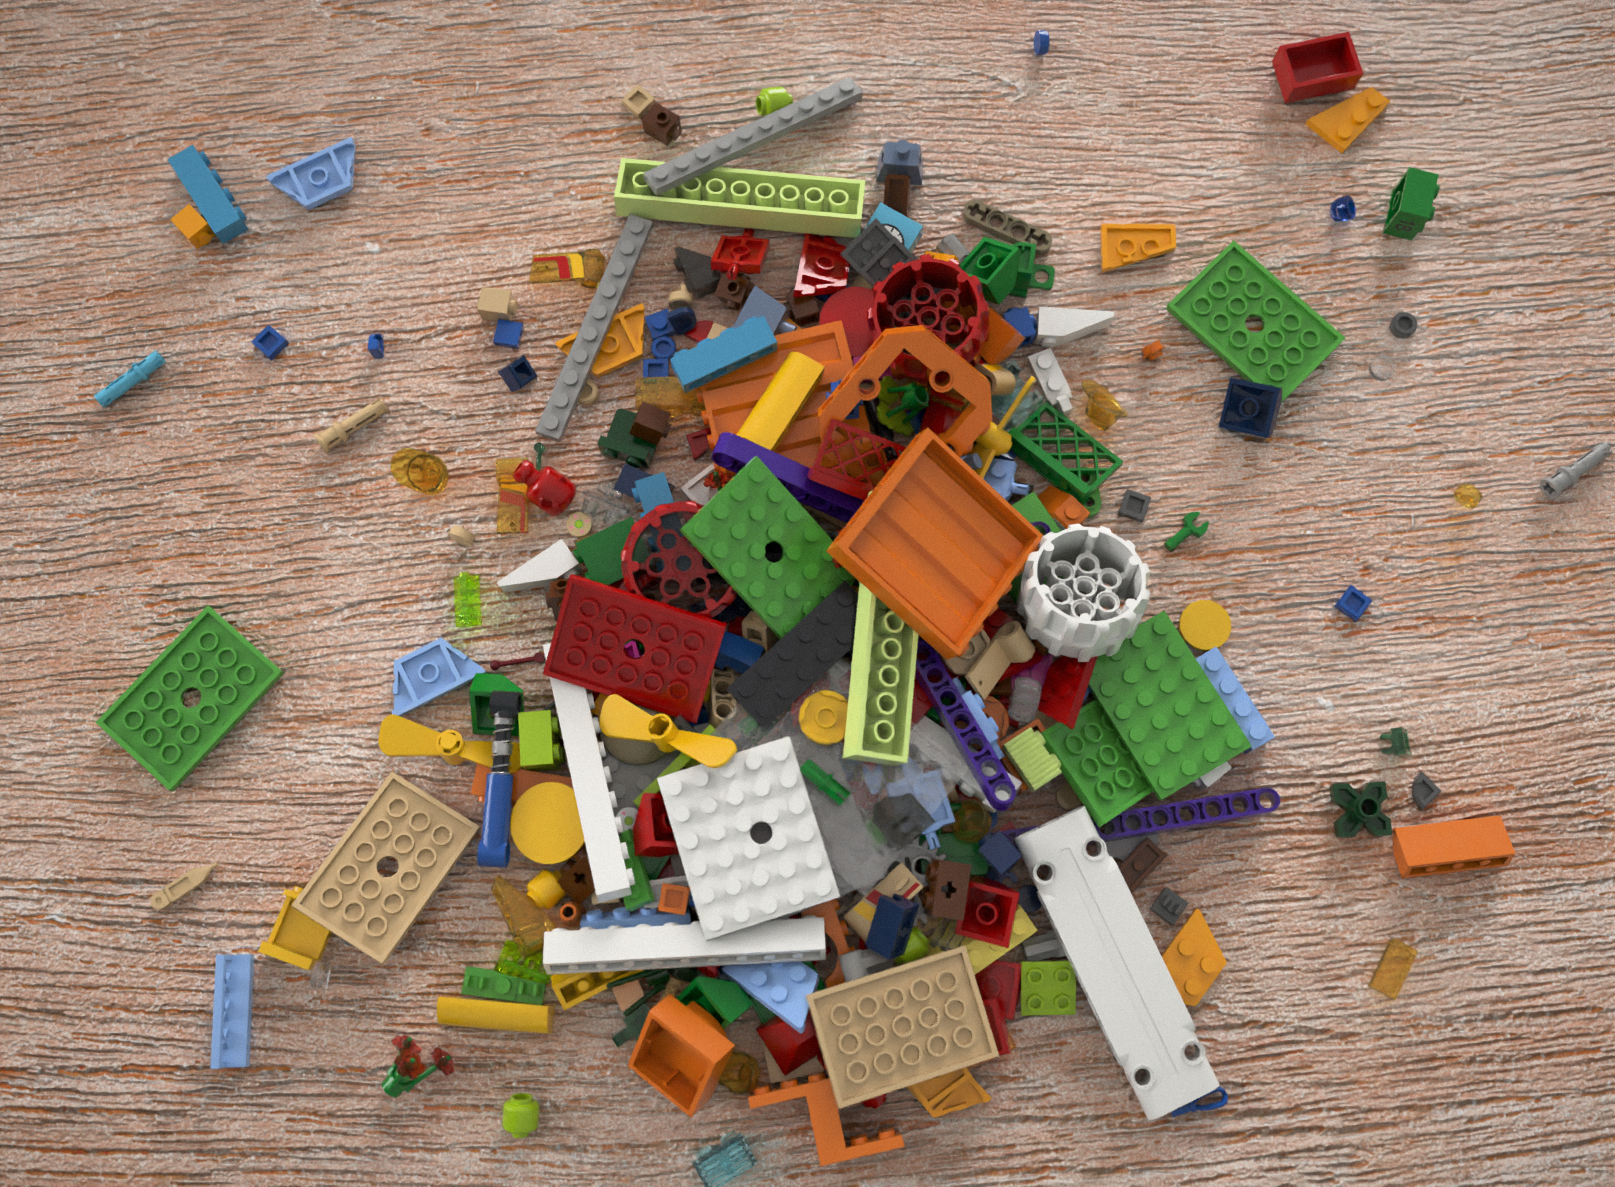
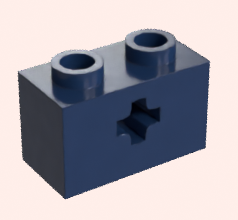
[977,830,1022,878]

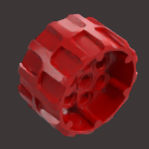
[867,254,990,388]
[621,500,737,619]

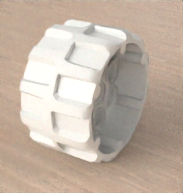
[1016,523,1151,662]

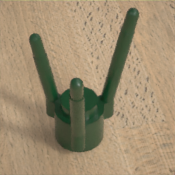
[606,968,670,1017]

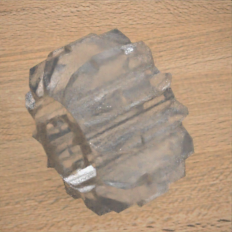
[1008,677,1042,723]

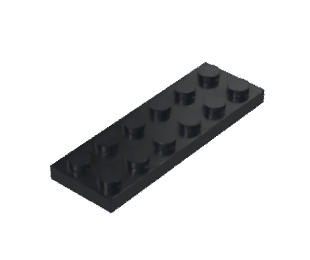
[726,580,858,730]

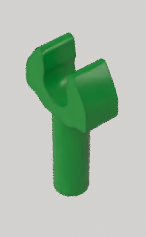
[1164,512,1209,551]

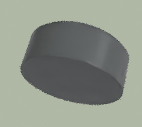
[1389,312,1417,339]

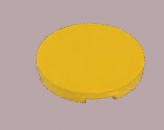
[510,782,585,864]

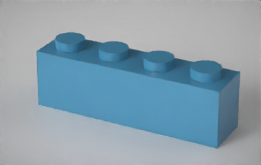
[167,145,249,244]
[670,315,777,393]
[632,472,691,577]

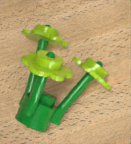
[877,376,929,436]

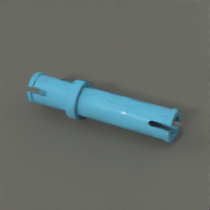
[94,350,166,408]

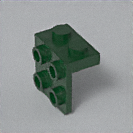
[597,409,657,469]

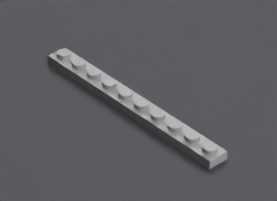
[643,77,863,196]
[535,214,654,442]

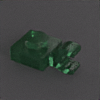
[612,1003,651,1047]

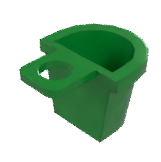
[1008,242,1055,298]

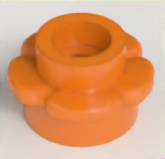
[1141,340,1165,361]

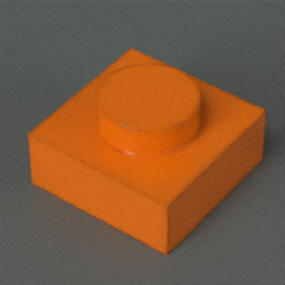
[658,883,690,915]

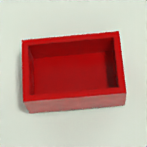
[1272,32,1363,104]

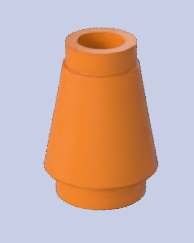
[559,900,586,927]

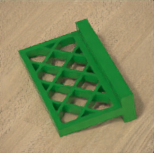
[1008,402,1123,505]

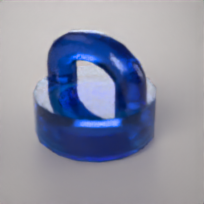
[1330,195,1356,222]

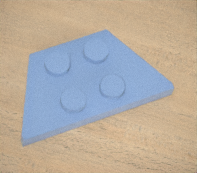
[266,137,355,210]
[392,637,487,717]
[722,961,819,1034]

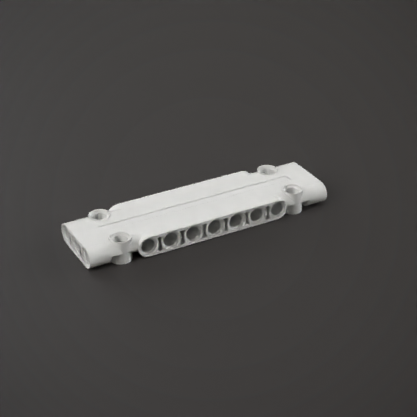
[1014,805,1220,1120]

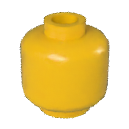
[526,869,566,910]

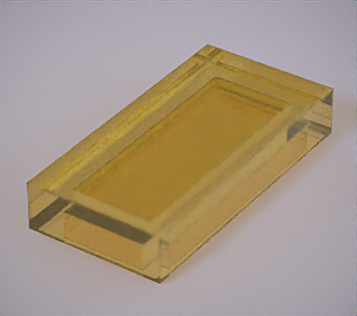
[1368,937,1418,1000]

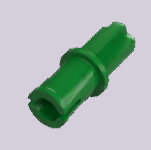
[800,759,851,806]

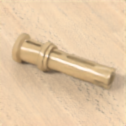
[313,397,389,453]

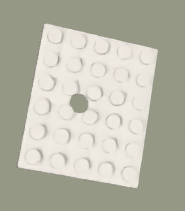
[657,736,840,940]

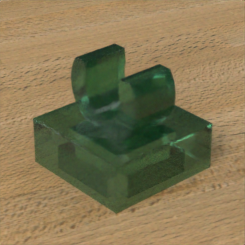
[1380,727,1411,757]

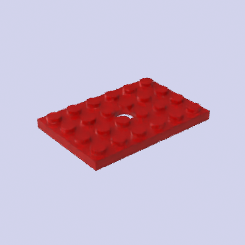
[543,574,727,723]

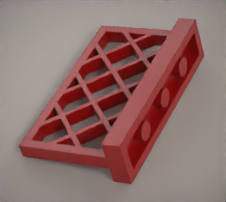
[807,418,906,500]

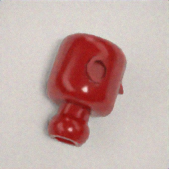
[512,460,576,516]

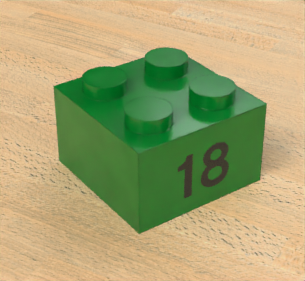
[1383,167,1440,241]

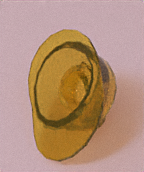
[1082,380,1128,431]
[390,448,450,496]

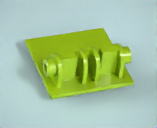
[1021,960,1076,1016]

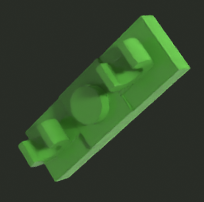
[461,966,548,1005]

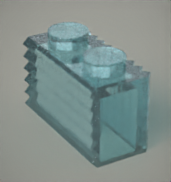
[692,1130,758,1187]

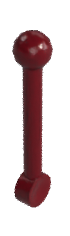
[490,653,545,670]

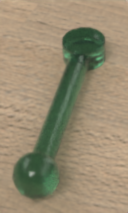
[534,442,545,471]

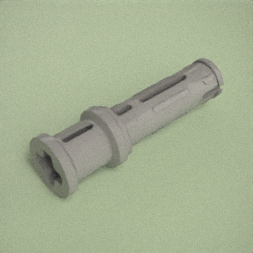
[1540,442,1612,499]

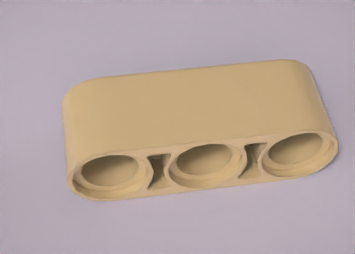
[708,665,736,733]

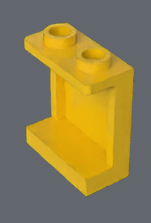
[258,886,332,970]

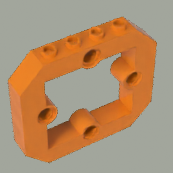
[817,325,992,486]

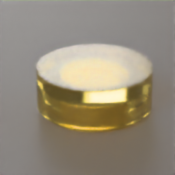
[1454,484,1482,508]

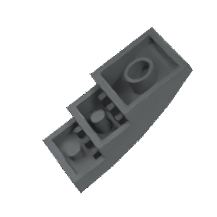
[840,218,943,319]

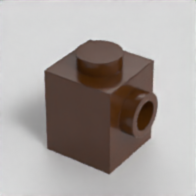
[642,102,682,146]
[783,287,819,327]
[629,401,672,445]

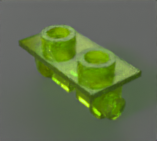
[453,572,482,627]

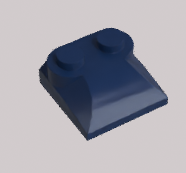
[1219,378,1282,438]

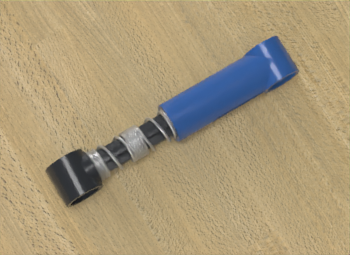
[477,691,522,868]

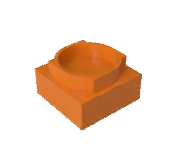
[627,994,735,1118]

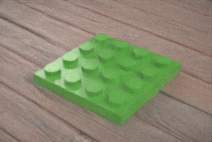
[1041,699,1153,827]

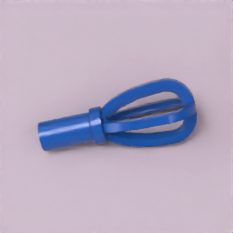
[1170,1087,1228,1117]

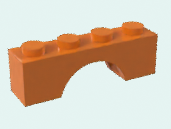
[801,898,855,988]

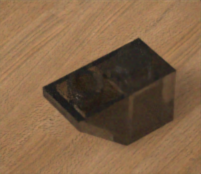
[673,247,721,300]

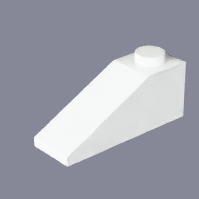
[1035,307,1114,348]
[497,539,582,593]

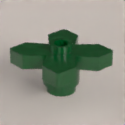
[1329,781,1392,838]

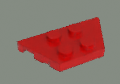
[793,233,850,297]
[1035,656,1098,729]

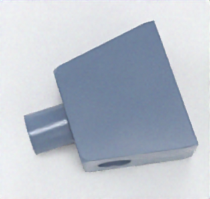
[876,140,924,185]
[733,285,797,335]

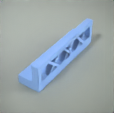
[210,954,254,1069]

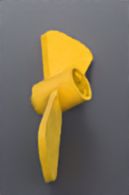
[969,376,1036,479]
[599,694,737,768]
[378,714,521,773]

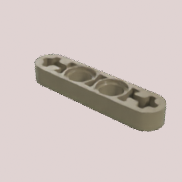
[963,200,1052,256]

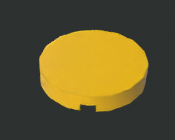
[1178,600,1231,652]
[799,690,848,746]

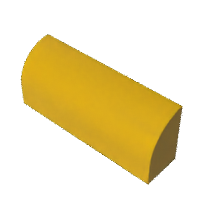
[736,352,825,452]
[437,996,555,1034]

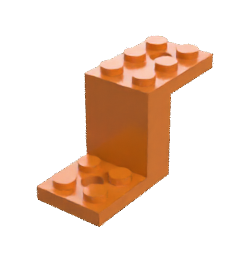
[748,1071,904,1166]

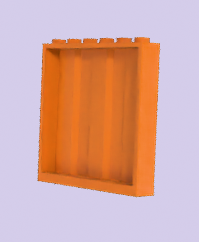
[696,320,877,487]
[826,428,1044,660]

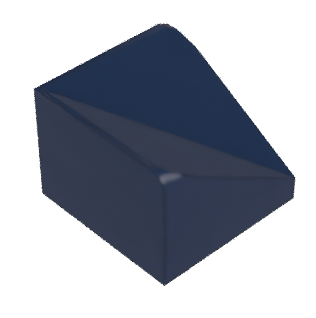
[498,355,537,392]

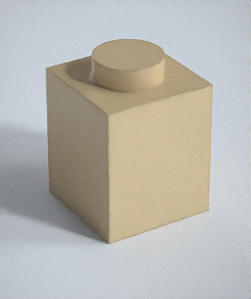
[477,287,518,321]

